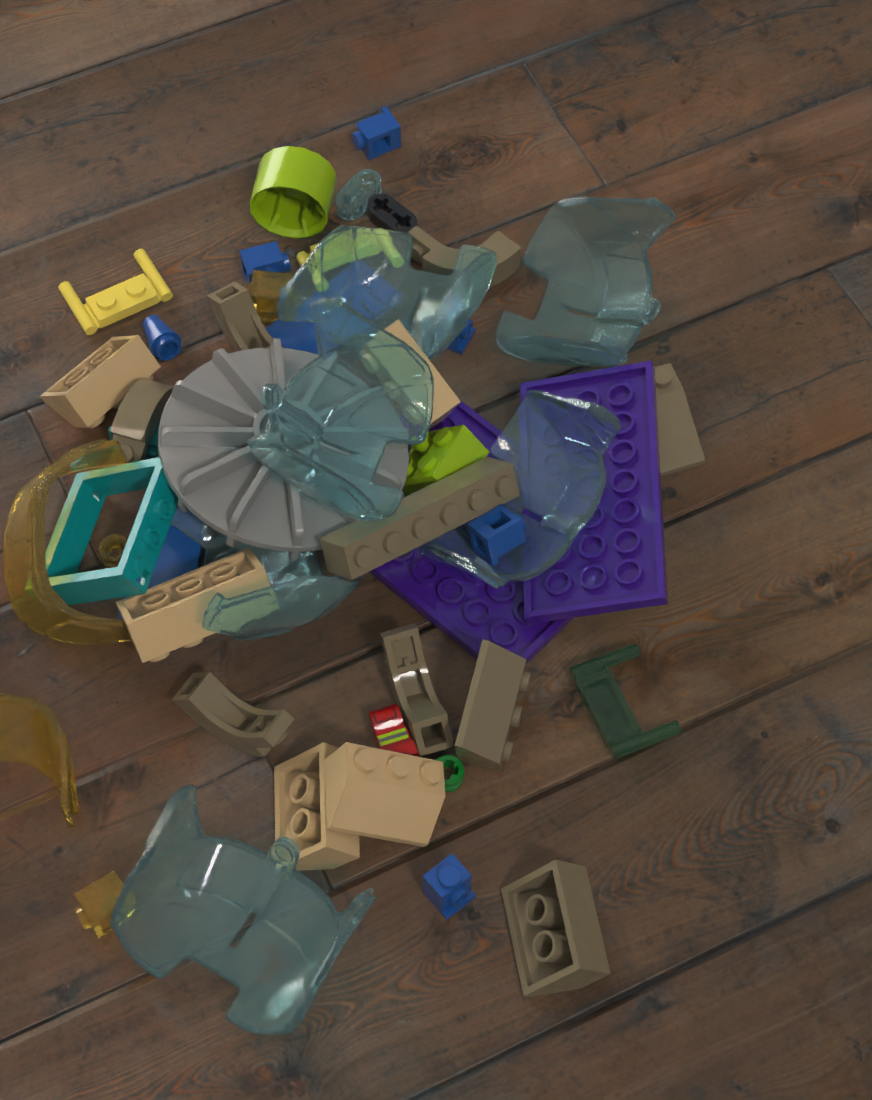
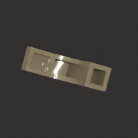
[407,226,521,291]
[207,281,284,352]
[104,378,174,467]
[380,623,454,757]
[172,672,294,757]

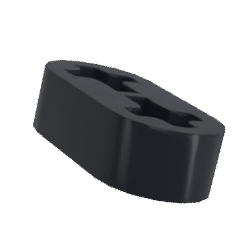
[367,194,418,243]

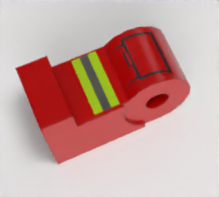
[368,703,418,757]

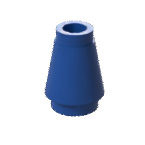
[142,315,181,361]

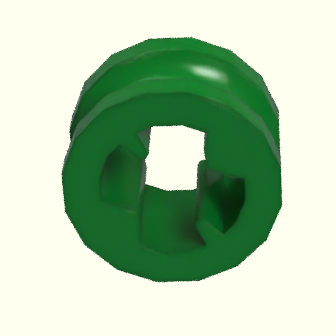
[436,755,464,792]

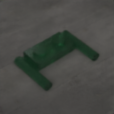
[569,643,682,759]

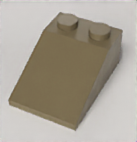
[654,363,706,477]

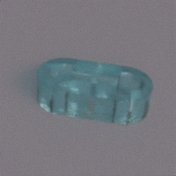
[335,169,382,220]

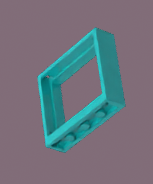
[31,457,178,607]

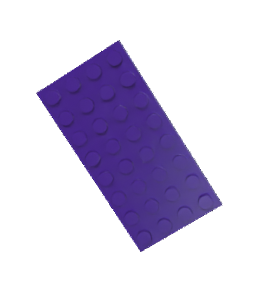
[520,360,668,624]

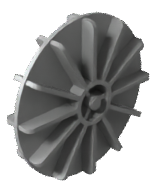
[158,338,409,560]

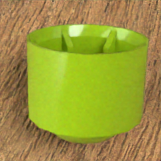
[250,146,336,239]

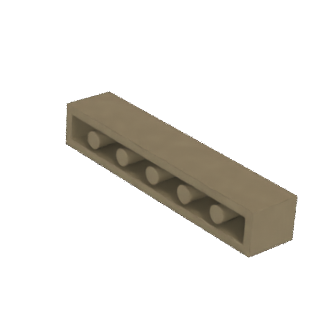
[319,457,520,580]

